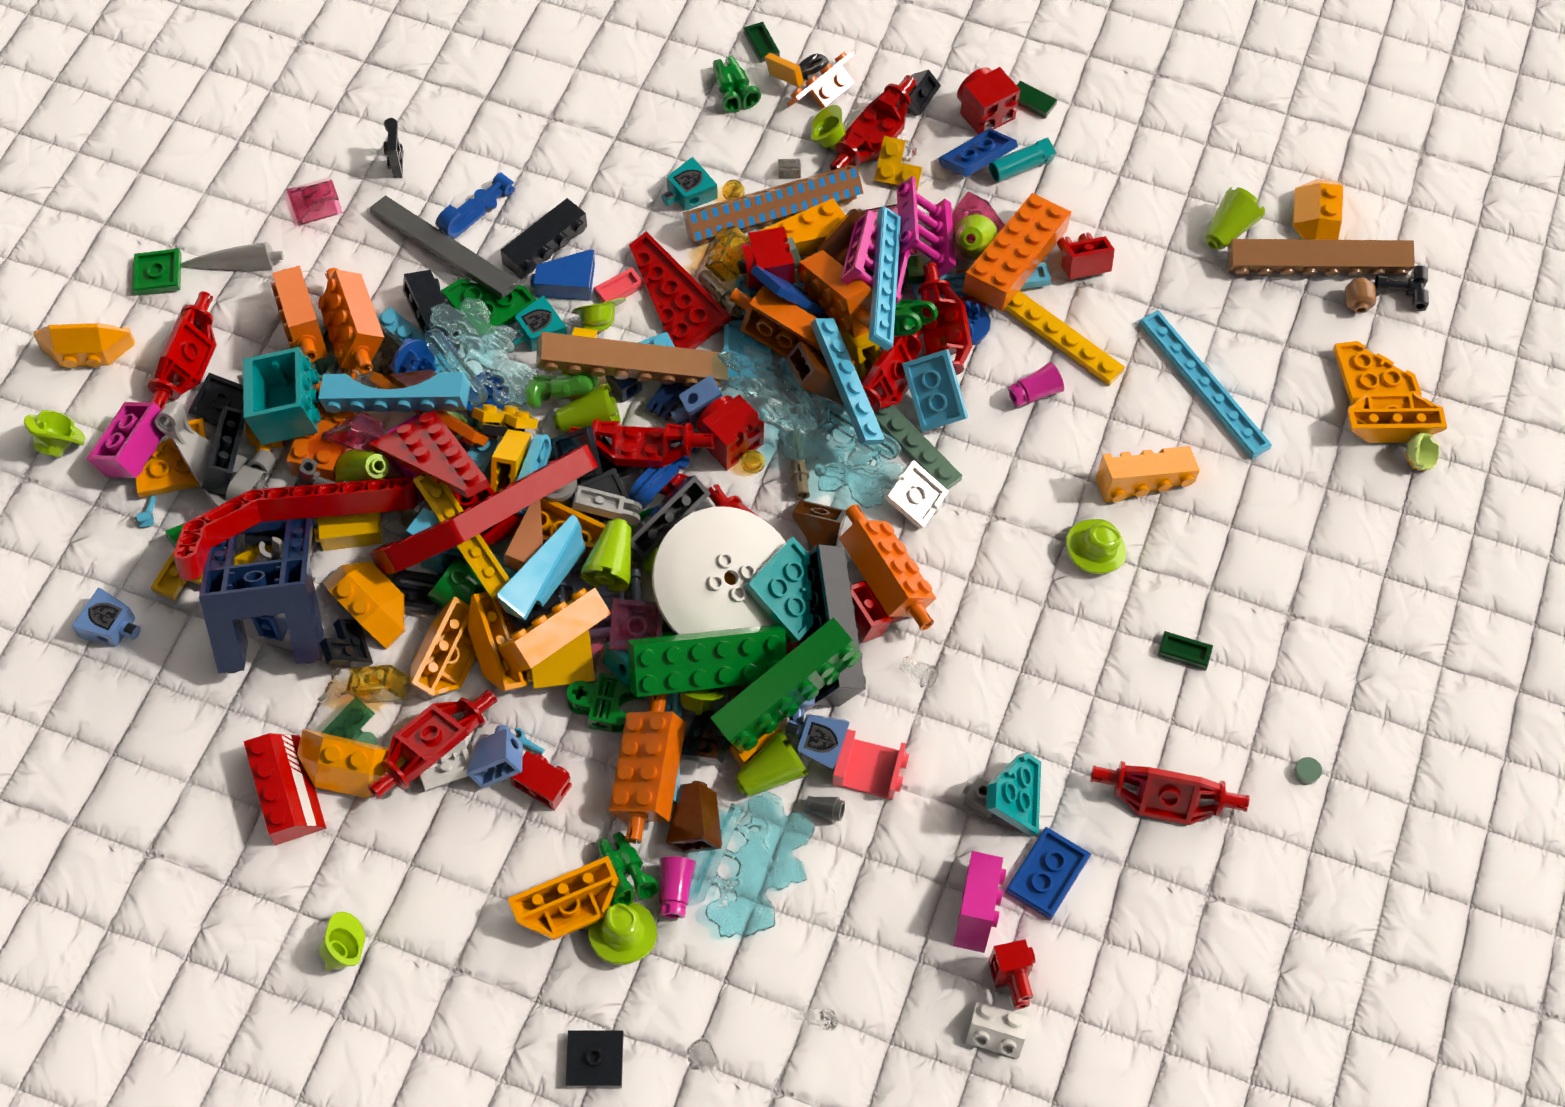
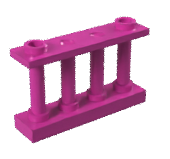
[896,176,956,278]
[841,210,911,305]

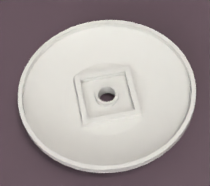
[652,507,785,635]

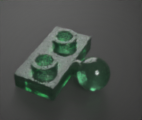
[321,697,377,745]

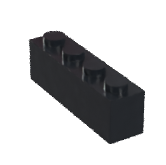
[500,198,587,279]
[403,270,463,355]
[201,405,245,495]
[631,475,711,562]

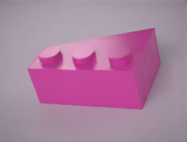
[953,851,1006,953]

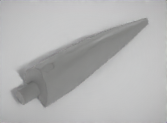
[181,242,284,272]

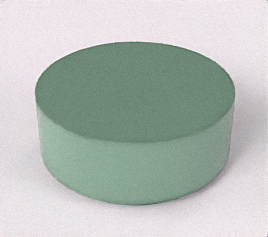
[1294,757,1322,784]

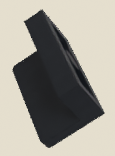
[908,69,941,116]

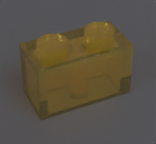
[705,225,748,282]
[346,664,410,703]

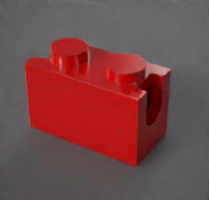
[509,751,572,811]

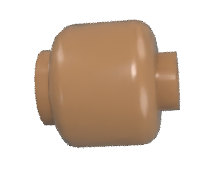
[1345,277,1376,313]

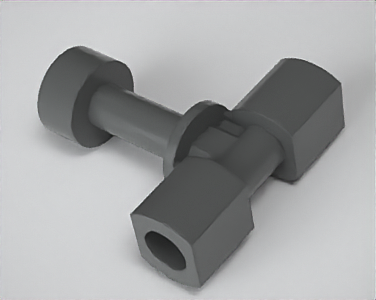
[294,458,349,486]

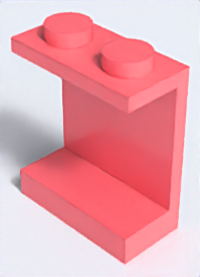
[832,729,909,800]

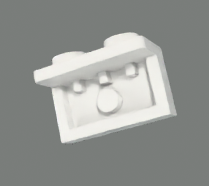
[420,740,471,791]
[966,1001,1030,1059]

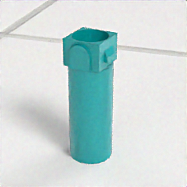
[989,137,1057,182]

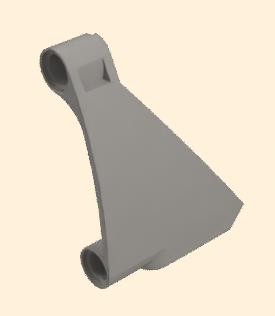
[155,402,276,507]

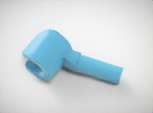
[137,496,156,527]
[514,728,545,755]

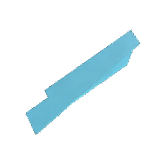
[497,515,586,620]

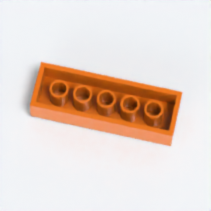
[962,193,1071,312]

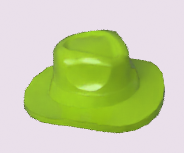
[24,410,86,458]
[1066,519,1126,574]
[588,902,657,965]

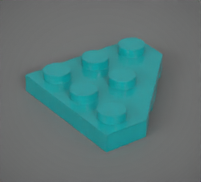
[744,537,813,643]
[986,752,1041,836]

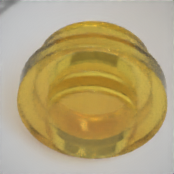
[722,180,745,200]
[741,450,765,474]

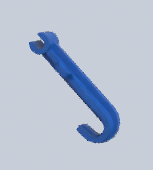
[435,172,515,238]
[629,432,701,509]

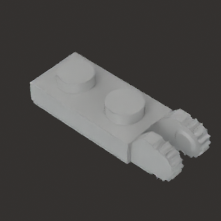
[572,485,642,526]

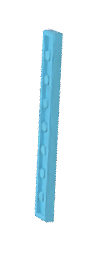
[869,206,901,351]
[1139,310,1272,459]

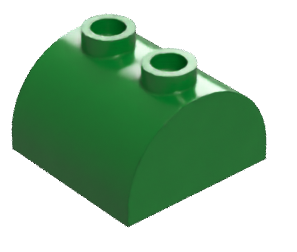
[427,556,487,608]

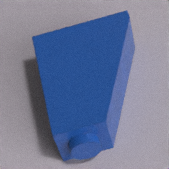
[530,249,595,301]

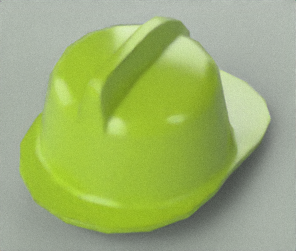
[811,105,845,150]
[572,298,626,331]
[679,688,724,715]
[319,912,365,971]

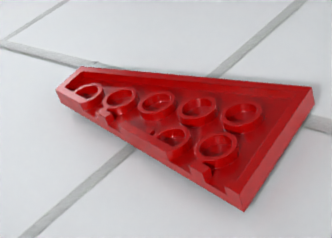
[629,231,732,349]
[369,410,490,498]

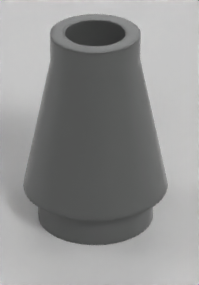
[805,796,845,823]

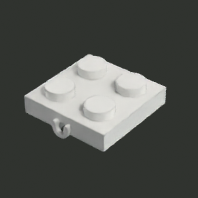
[884,460,949,529]

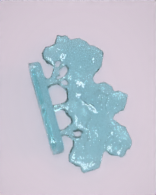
[425,297,538,407]
[717,346,830,437]
[778,400,904,508]
[691,791,815,938]

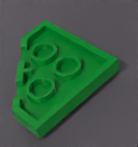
[441,279,536,341]

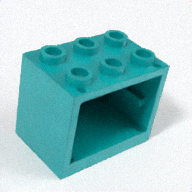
[243,347,321,445]

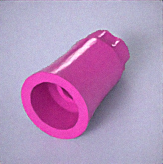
[1008,362,1064,407]
[659,856,696,919]

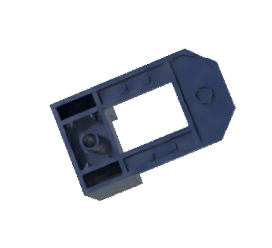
[199,518,324,674]

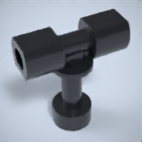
[1374,265,1429,311]

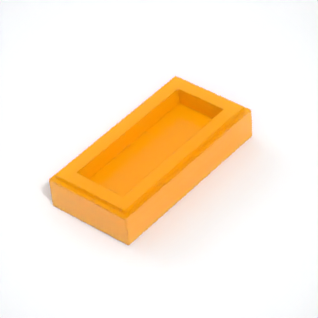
[765,53,804,88]

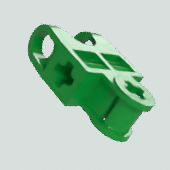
[894,300,938,336]
[567,673,645,733]

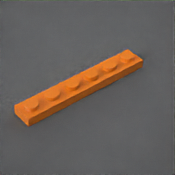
[369,371,489,446]

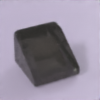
[778,159,801,179]

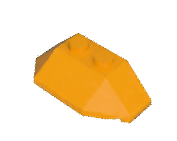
[1292,179,1343,240]
[33,323,135,368]
[1347,392,1447,443]
[323,561,405,649]
[467,592,528,692]
[410,596,476,696]
[297,729,404,798]
[507,856,619,940]

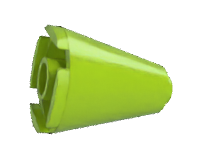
[1205,187,1265,250]
[953,214,998,260]
[553,383,621,433]
[334,448,389,483]
[581,518,631,591]
[734,730,809,797]

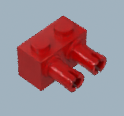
[1057,232,1115,280]
[851,580,904,643]
[988,939,1035,1010]

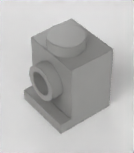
[963,776,994,820]

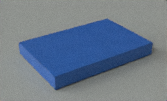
[938,128,1018,177]
[751,265,825,316]
[1005,827,1091,920]

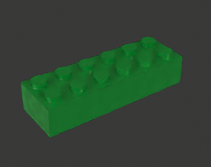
[710,617,863,753]
[627,624,787,697]

